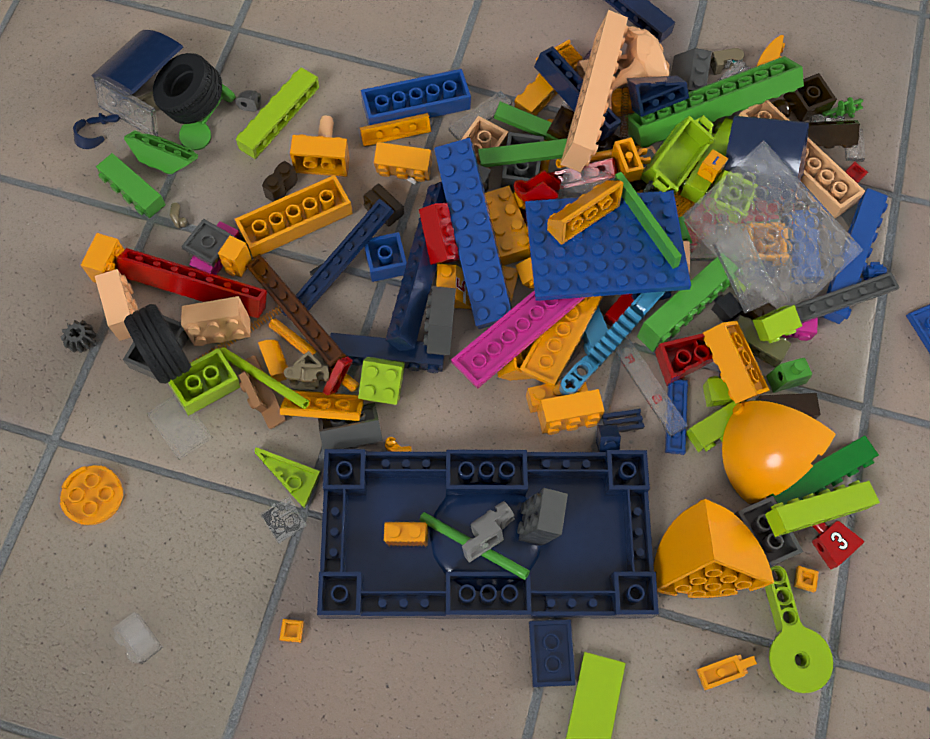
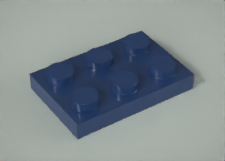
[528,620,576,687]

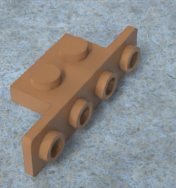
[238,355,287,429]

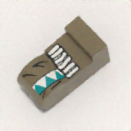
[710,48,744,75]

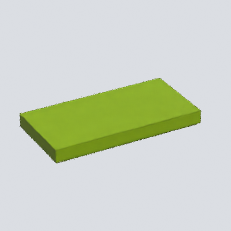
[565,652,626,739]

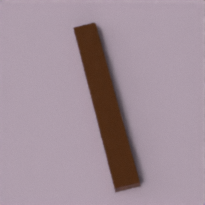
[246,254,346,369]

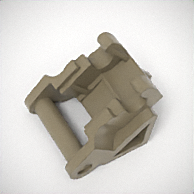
[284,351,330,391]

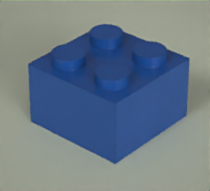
[364,232,407,282]

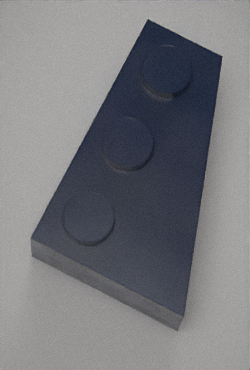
[627,76,689,117]

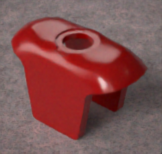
[514,170,560,202]

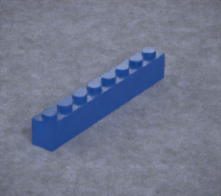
[822,188,888,324]

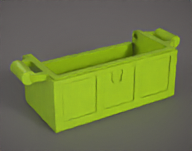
[641,115,715,194]

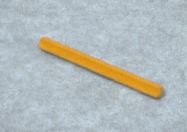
[268,318,359,392]

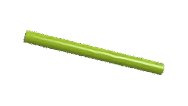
[220,347,309,409]

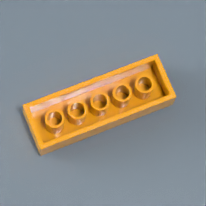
[235,175,353,258]

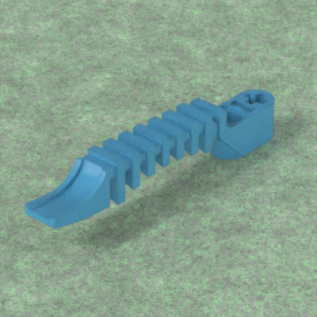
[559,292,665,396]

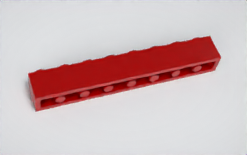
[117,248,267,318]

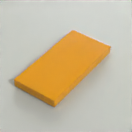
[280,390,364,421]

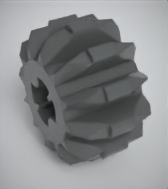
[60,320,96,353]

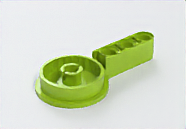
[765,566,833,693]

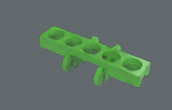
[822,97,863,121]

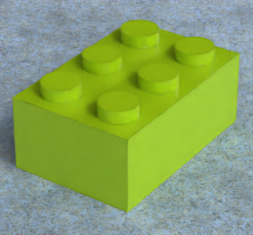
[168,348,240,416]

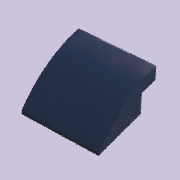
[91,30,183,100]
[724,116,809,206]

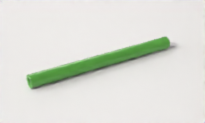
[419,512,530,580]

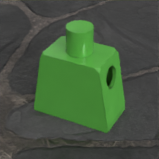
[766,358,812,393]

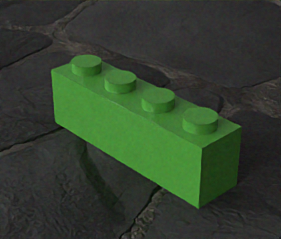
[96,153,166,219]

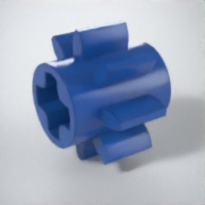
[863,262,887,280]

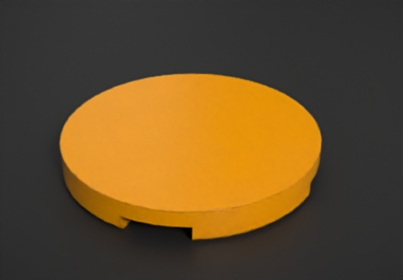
[60,465,123,525]

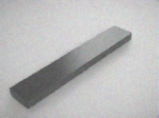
[795,272,900,324]

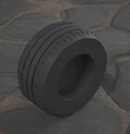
[153,53,222,124]
[124,304,191,384]

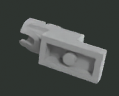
[462,501,515,562]

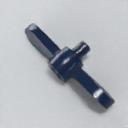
[86,113,120,124]

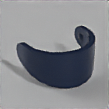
[73,119,104,149]

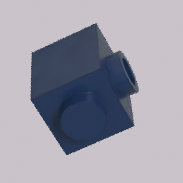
[596,425,621,452]

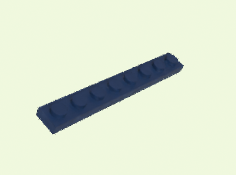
[282,199,394,320]

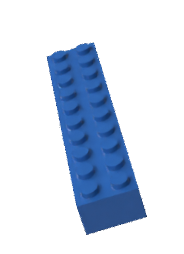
[434,138,512,329]

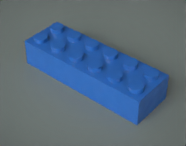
[361,69,471,126]

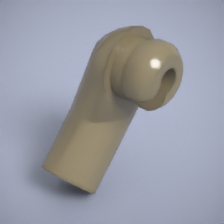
[169,203,187,228]

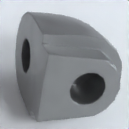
[236,90,262,112]

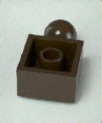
[772,73,837,122]

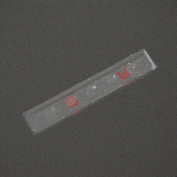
[614,336,688,437]

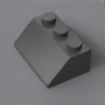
[671,48,712,92]
[318,403,383,451]

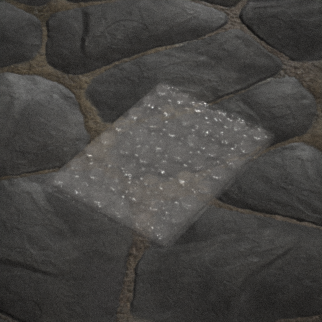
[682,140,863,309]

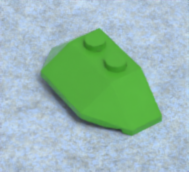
[124,130,198,174]

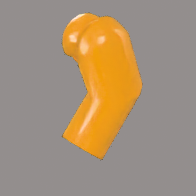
[385,437,412,452]

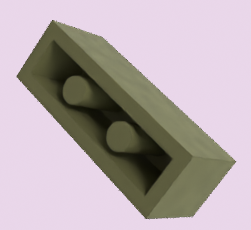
[737,316,792,368]

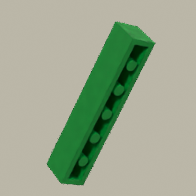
[767,436,879,505]

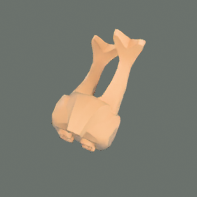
[577,26,670,111]

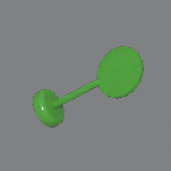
[179,84,236,150]

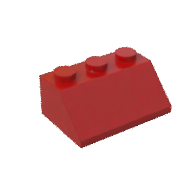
[419,203,459,265]

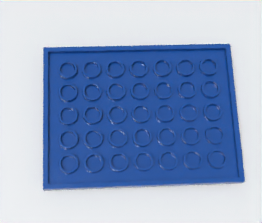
[525,190,691,301]

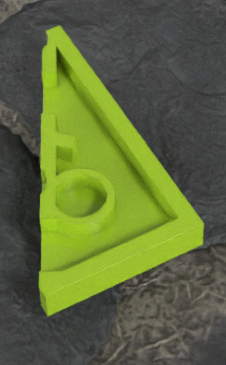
[254,447,321,508]

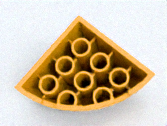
[722,401,836,504]
[653,499,774,598]

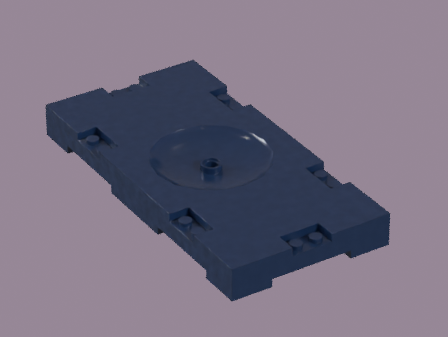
[317,449,659,619]

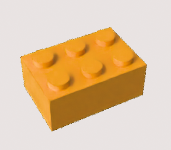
[290,134,350,177]
[374,142,433,182]
[537,389,605,435]

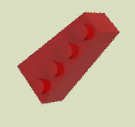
[655,333,713,386]

